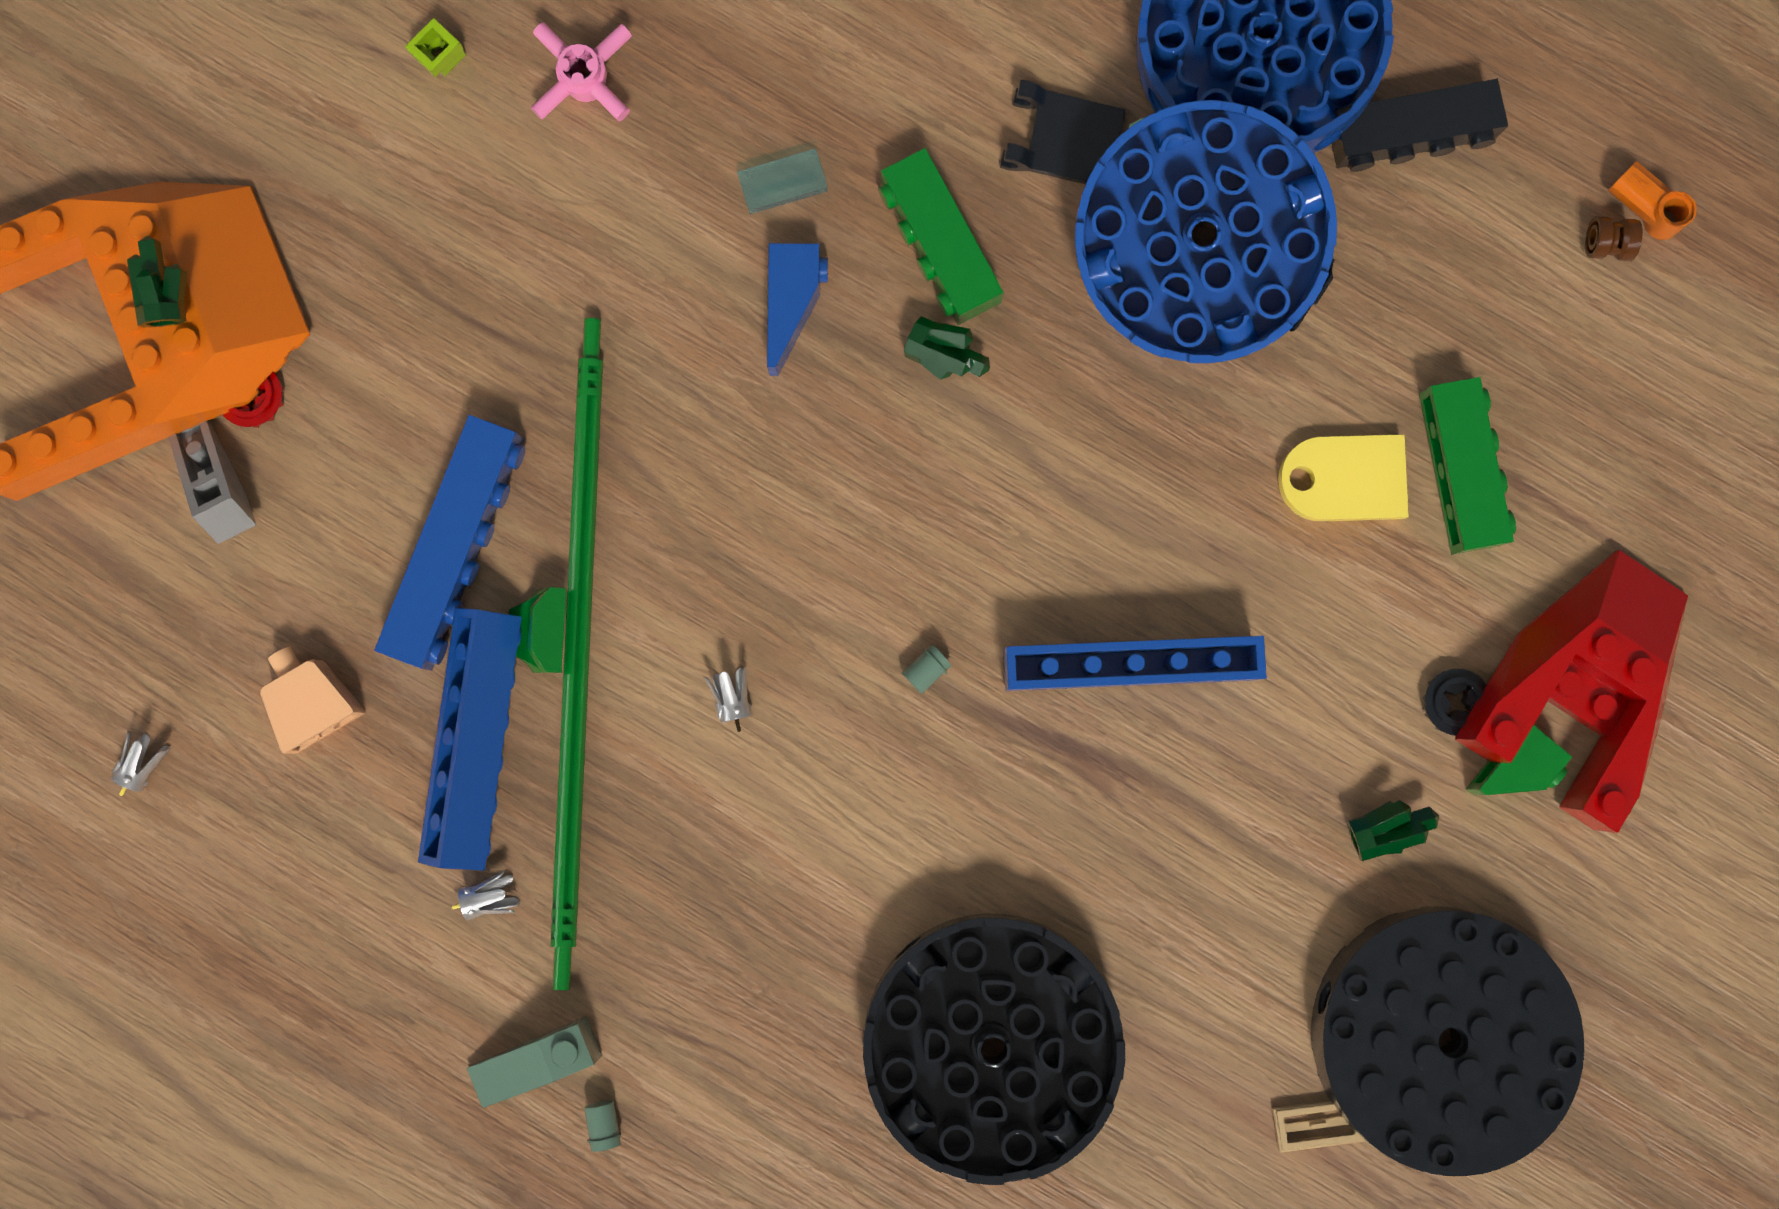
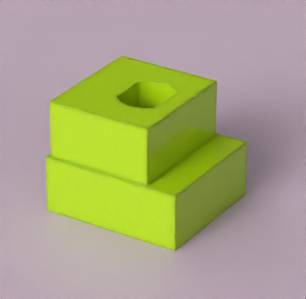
[405,18,466,77]

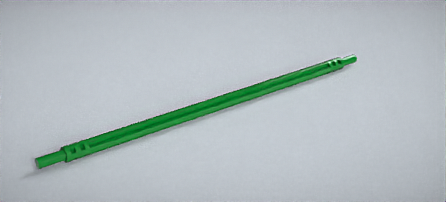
[550,318,603,991]

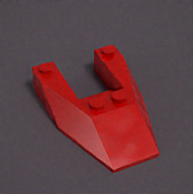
[1455,550,1688,833]

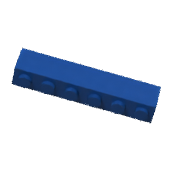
[374,415,525,671]
[418,608,522,871]
[1003,636,1267,691]

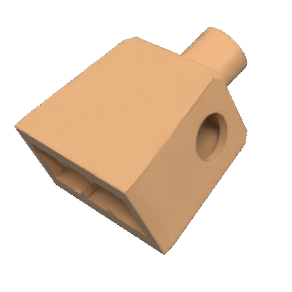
[260,647,366,754]

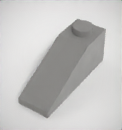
[168,420,256,544]

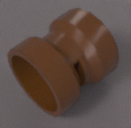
[1585,216,1643,261]

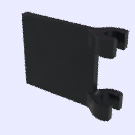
[1000,80,1125,185]

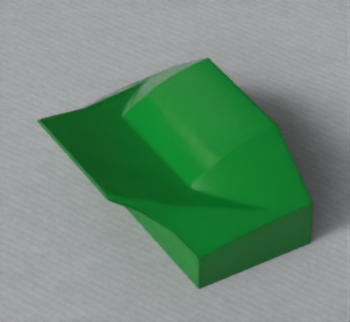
[509,587,566,674]

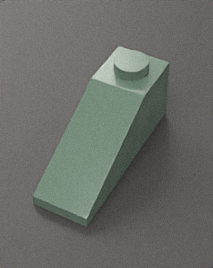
[467,1016,602,1108]

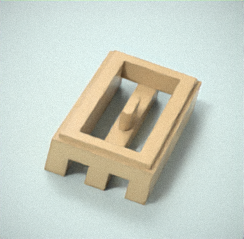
[1272,1100,1365,1153]

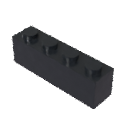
[1332,78,1508,172]

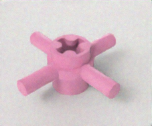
[530,22,632,122]

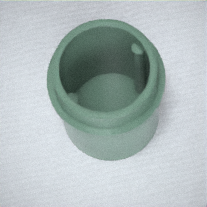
[902,645,952,694]
[584,1100,622,1152]

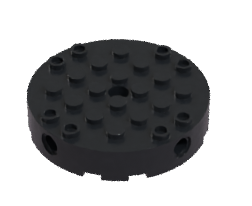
[1311,906,1584,1176]
[863,913,1125,1185]

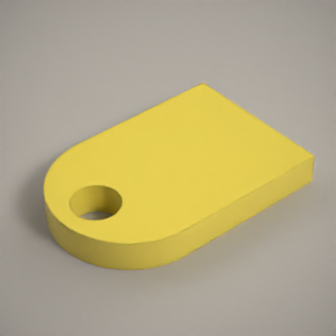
[1278,435,1409,521]

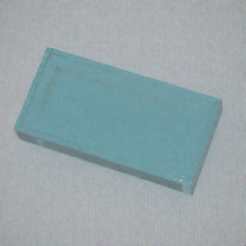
[737,149,828,214]

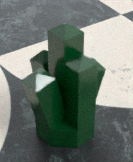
[127,236,187,327]
[904,316,990,380]
[1347,800,1439,861]

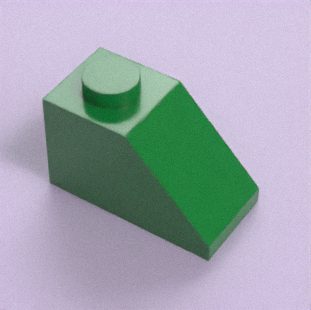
[1466,725,1572,795]

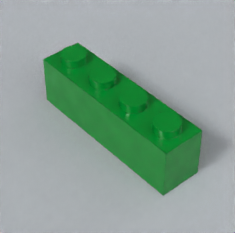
[878,148,1004,325]
[1419,377,1516,555]

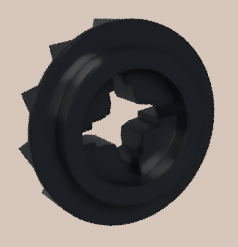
[1422,669,1486,736]

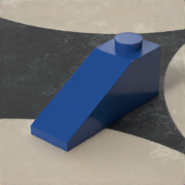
[767,243,828,376]

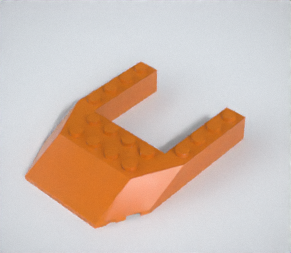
[0,181,311,501]

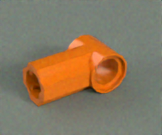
[1608,161,1697,240]

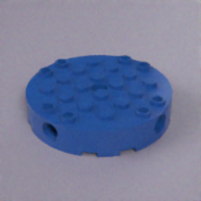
[1136,0,1394,154]
[1075,100,1337,363]

